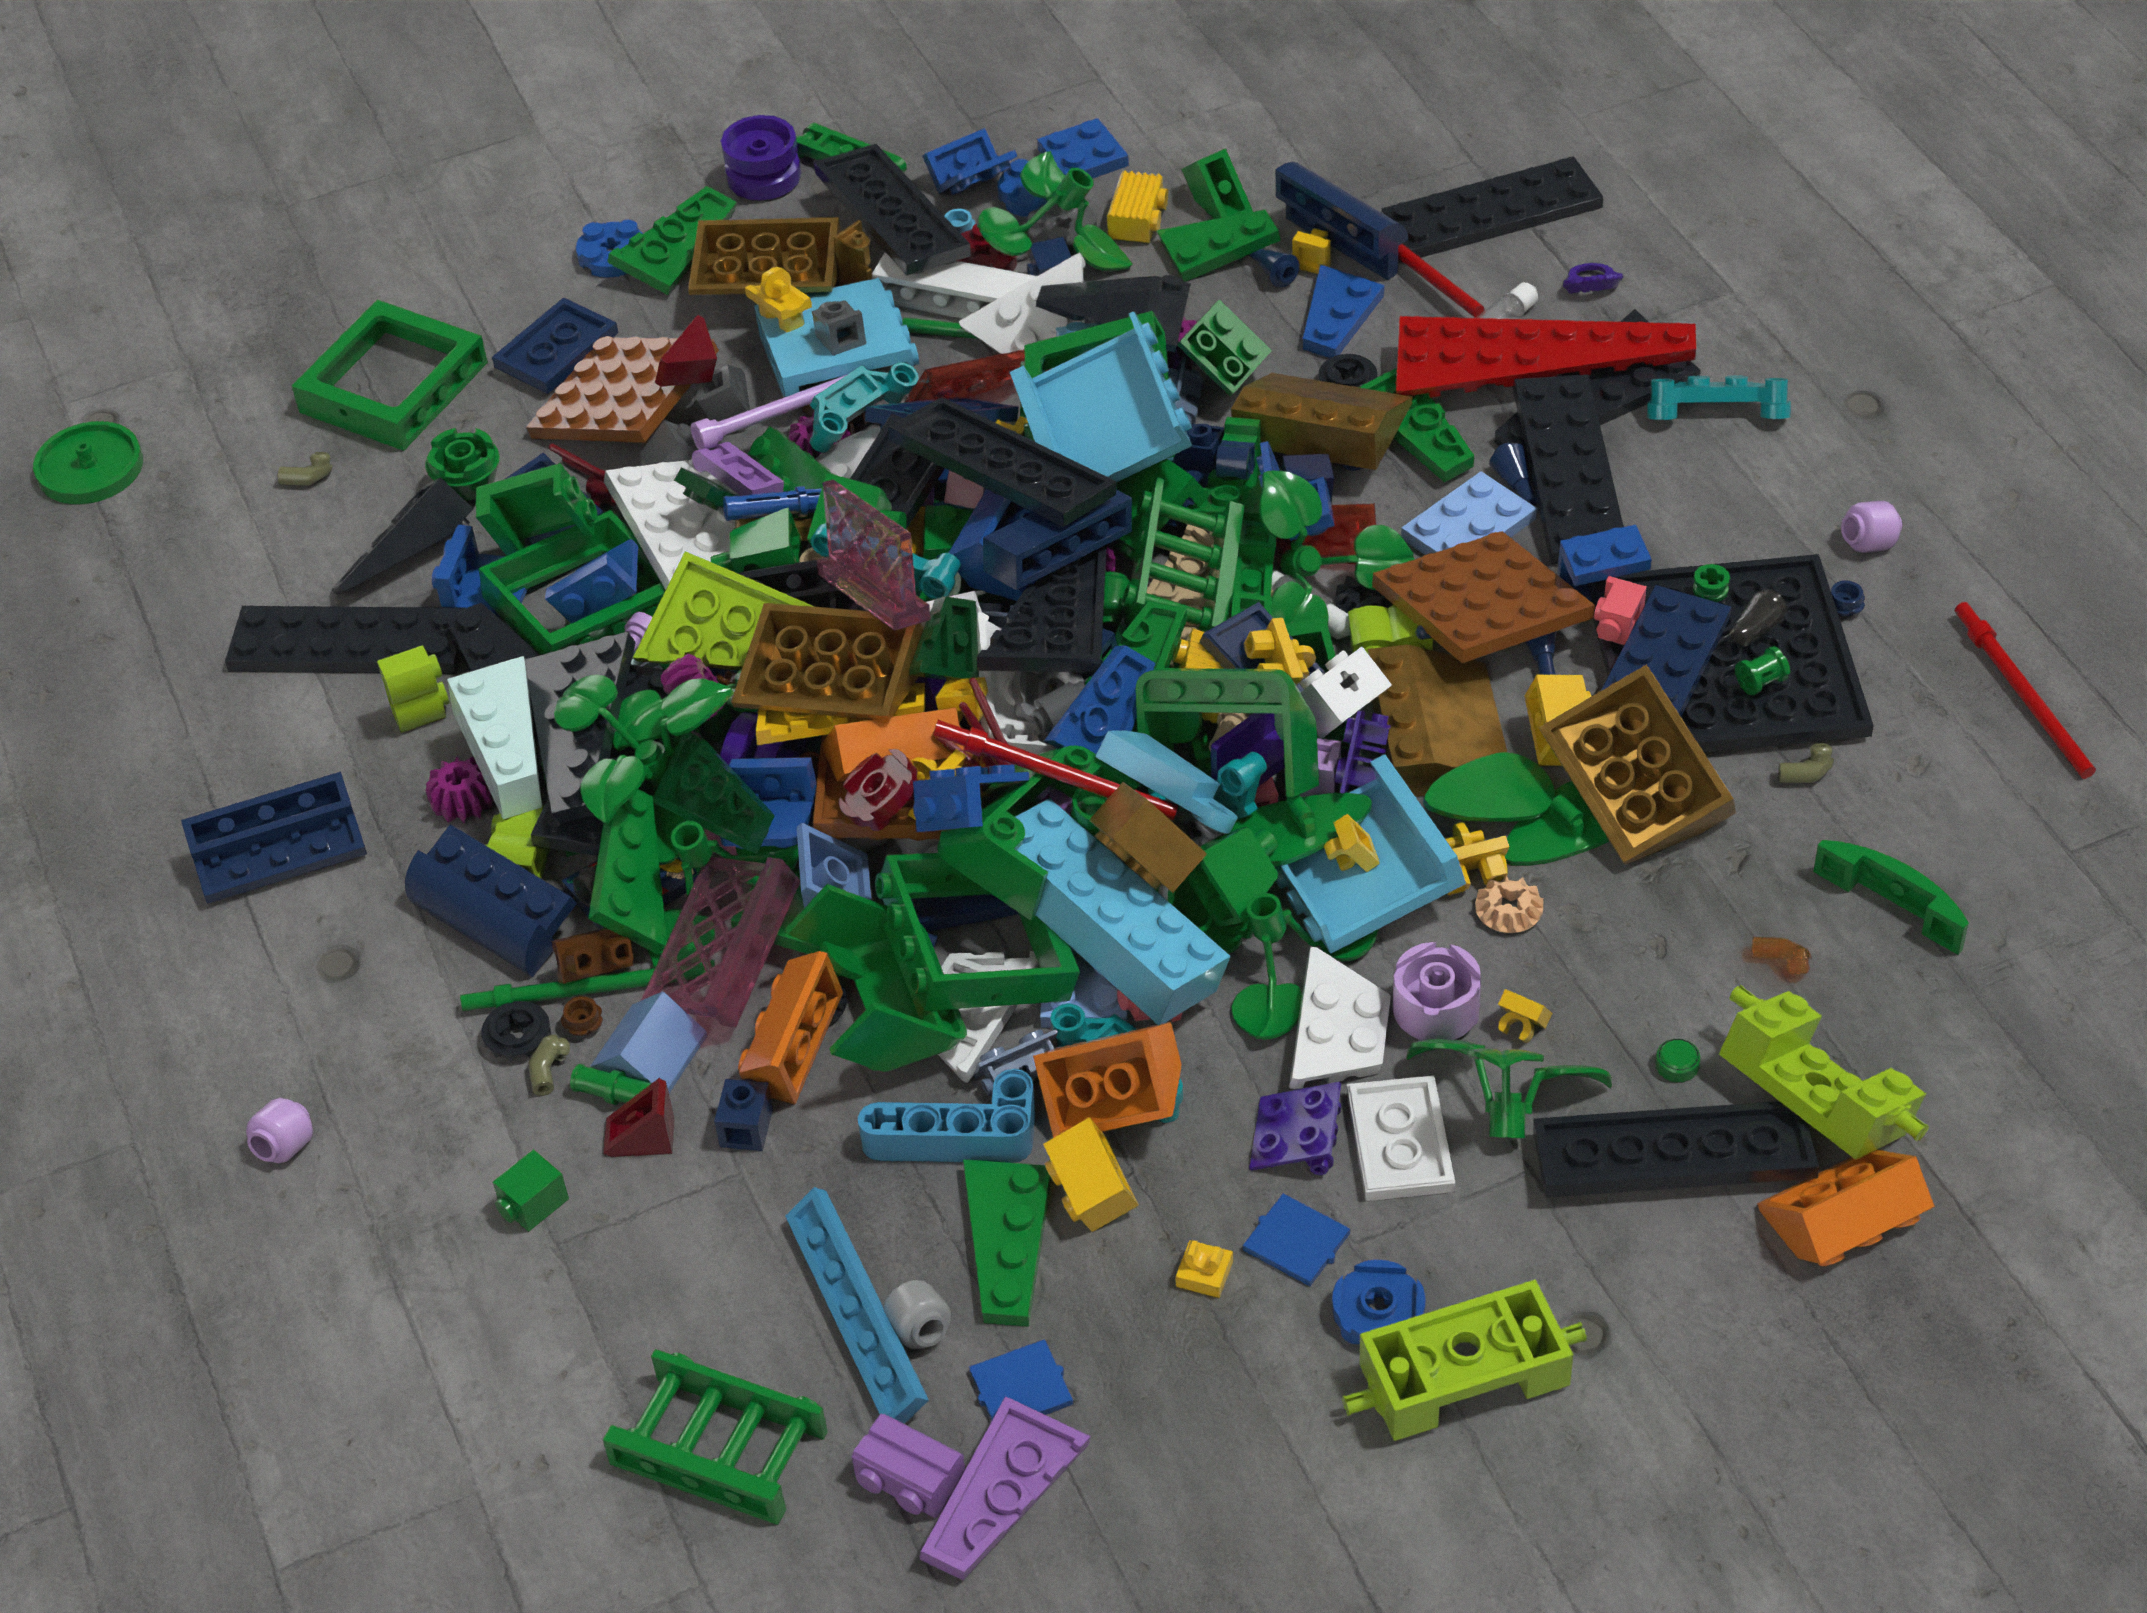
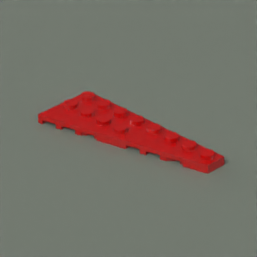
[1396,316,1696,398]

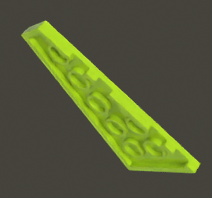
[633,551,814,670]

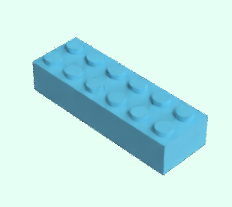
[1015,798,1231,1025]

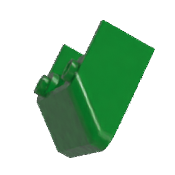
[1135,668,1319,797]
[937,745,1140,920]
[785,884,967,1072]

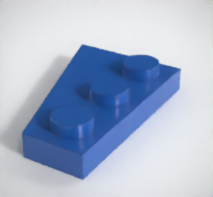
[1303,264,1384,358]
[1044,645,1155,754]

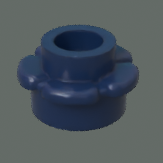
[1831,580,1865,617]

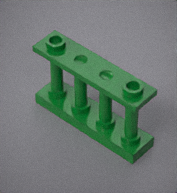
[1121,477,1245,632]
[603,1349,828,1525]

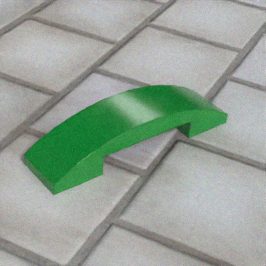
[1229,520,1276,618]
[1813,840,1969,955]

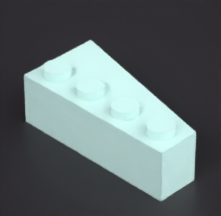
[447,656,542,820]

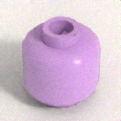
[1841,500,1902,553]
[246,1098,313,1163]

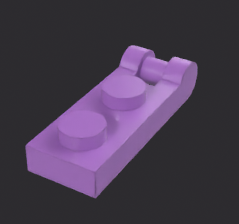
[692,442,784,496]

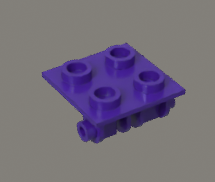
[1335,710,1391,793]
[1249,1082,1341,1175]

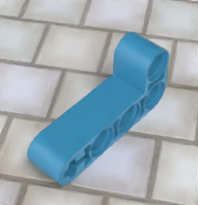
[857,1069,1036,1163]

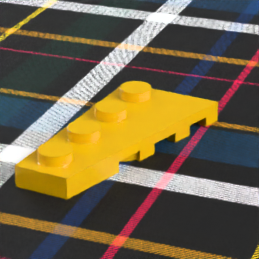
[756,683,926,745]

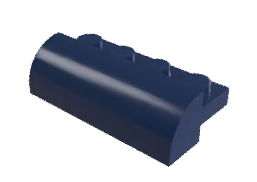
[1275,162,1408,281]
[181,771,367,904]
[405,824,577,978]

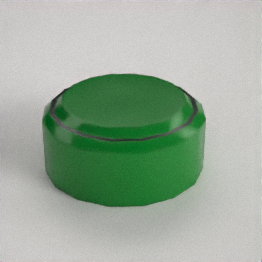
[1655,1039,1700,1083]

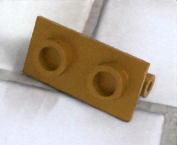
[833,220,872,286]

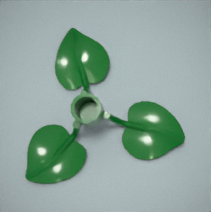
[977,151,1133,271]
[1259,471,1414,625]
[613,663,759,753]
[554,675,734,825]
[647,803,799,968]
[1204,893,1380,1040]
[1407,1039,1612,1138]

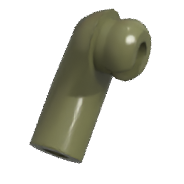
[278,452,333,486]
[1778,743,1834,783]
[528,1034,570,1096]

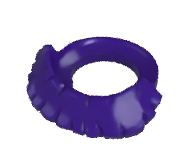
[1563,263,1624,294]

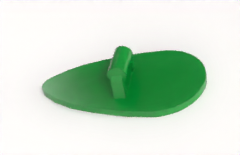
[1423,752,1555,822]
[1505,781,1609,866]
[1232,793,1372,866]

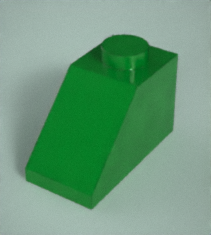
[1181,148,1253,219]

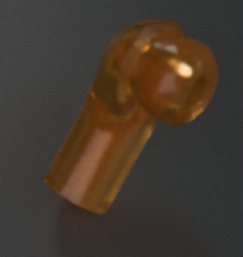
[1751,937,1812,974]

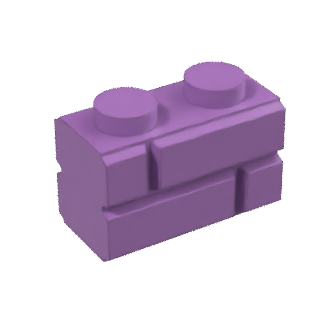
[852,1413,965,1518]

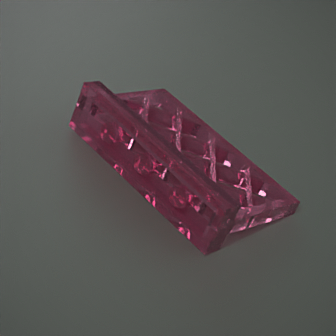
[817,480,931,631]
[641,857,800,1028]

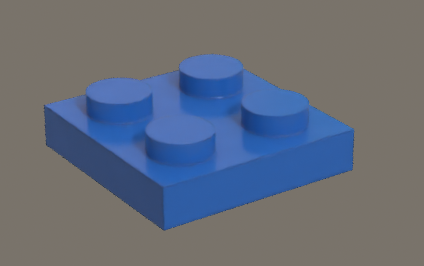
[1037,118,1129,179]

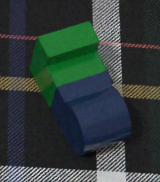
[1216,417,1261,480]

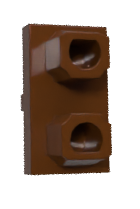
[551,928,634,984]

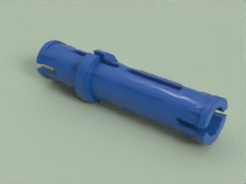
[723,486,822,521]

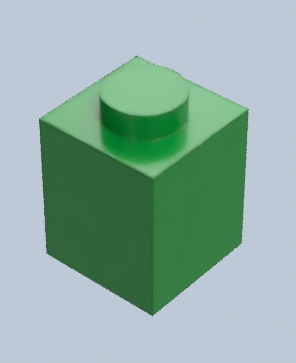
[493,1149,569,1232]

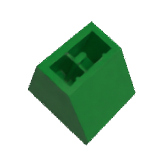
[1177,299,1272,396]

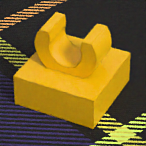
[1292,228,1331,274]
[935,677,989,723]
[1324,814,1380,872]
[1498,989,1553,1043]
[1175,1240,1233,1298]

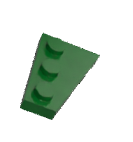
[1157,209,1281,282]

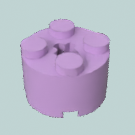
[1393,942,1481,1041]

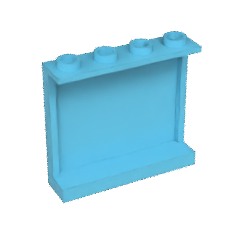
[754,278,919,398]
[1010,311,1192,482]
[1274,754,1466,954]

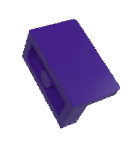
[1211,713,1285,787]

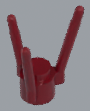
[548,443,617,510]
[932,678,1011,774]

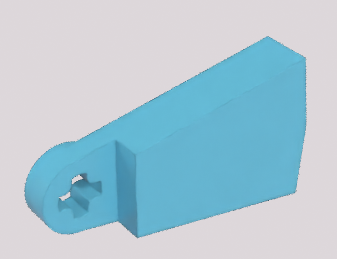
[1095,730,1238,834]

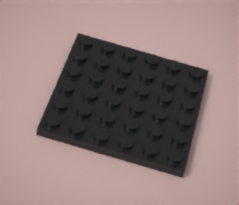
[1585,554,1874,753]

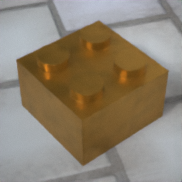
[1089,782,1207,893]

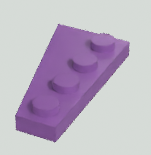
[920,1396,1091,1580]

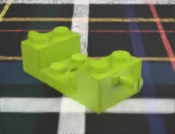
[1719,985,1929,1160]
[1342,1279,1587,1441]

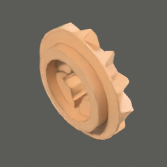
[1475,876,1543,933]

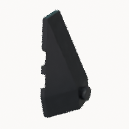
[1036,275,1191,352]
[331,477,473,595]

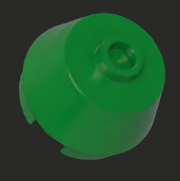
[425,428,500,501]

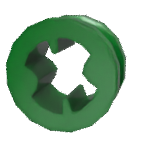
[1692,564,1730,602]

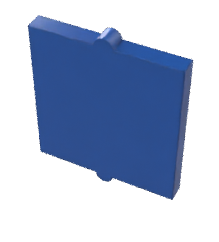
[1243,1193,1350,1286]
[969,1339,1073,1421]

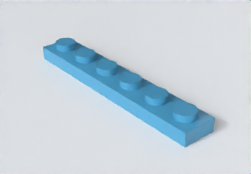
[785,1187,929,1424]

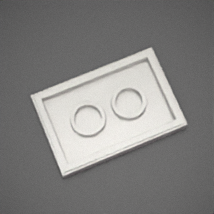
[1347,1075,1455,1201]

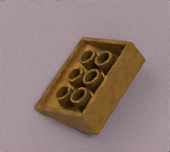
[688,217,840,295]
[1231,373,1412,470]
[731,603,923,721]
[1368,644,1507,797]
[1539,664,1736,865]

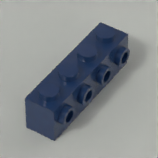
[983,490,1132,590]

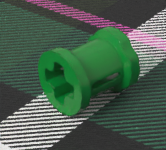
[1735,646,1790,695]

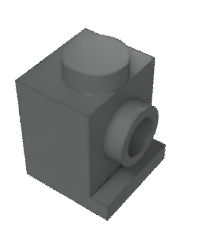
[812,300,867,356]

